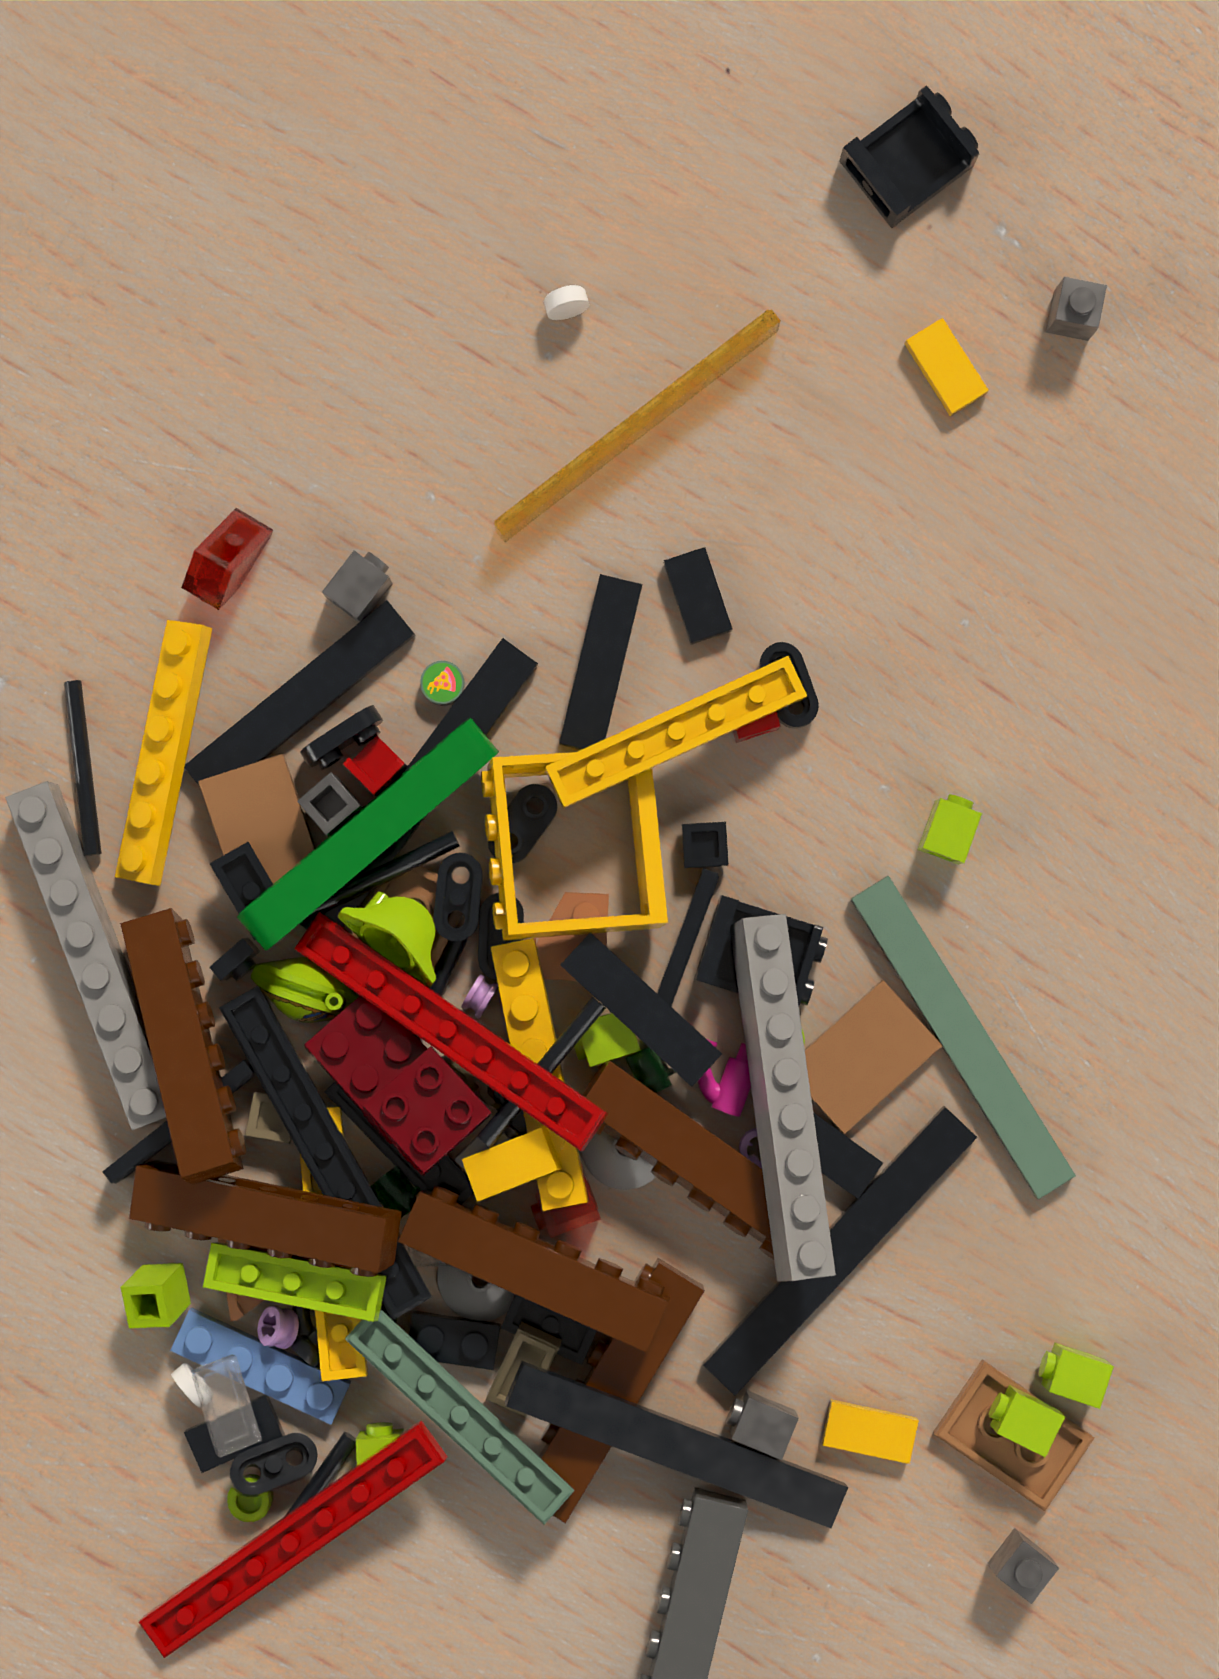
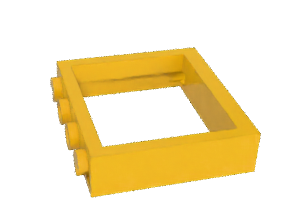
[481,752,668,940]

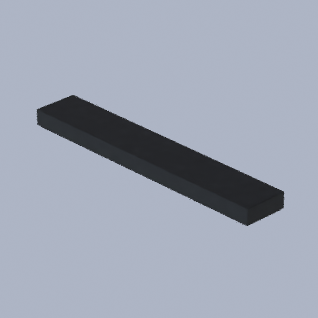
[184,600,416,787]

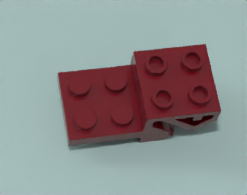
[304,996,492,1176]

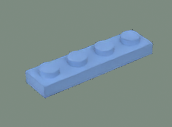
[170,1308,351,1425]

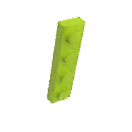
[203,1242,386,1322]

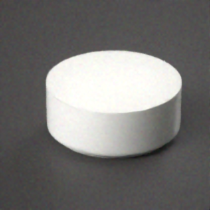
[543,285,589,320]
[171,1363,213,1408]

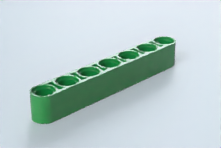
[236,718,499,951]

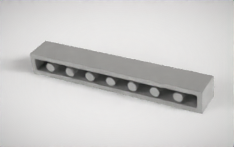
[5,781,166,1130]
[730,914,836,1282]

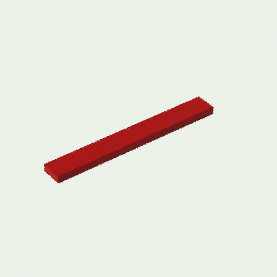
[294,912,609,1151]
[139,1420,448,1658]

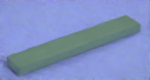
[345,1309,575,1525]

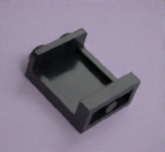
[839,85,979,228]
[694,895,828,1006]

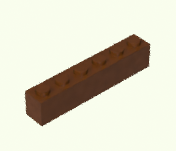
[120,908,246,1185]
[582,1061,774,1260]
[129,1160,402,1277]
[398,1186,671,1353]
[539,1258,705,1524]

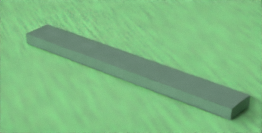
[850,876,1076,1199]

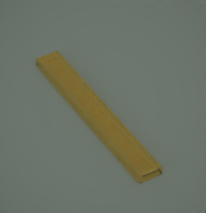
[494,309,781,543]

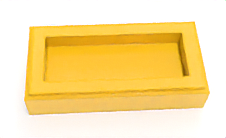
[904,317,989,416]
[462,1126,562,1202]
[821,1399,919,1464]

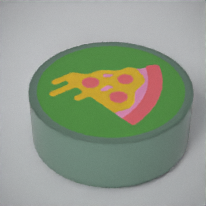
[420,661,465,706]

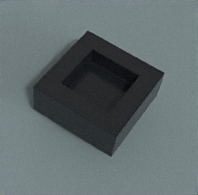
[681,821,729,869]
[209,938,260,981]

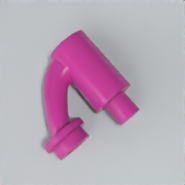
[697,1039,751,1117]

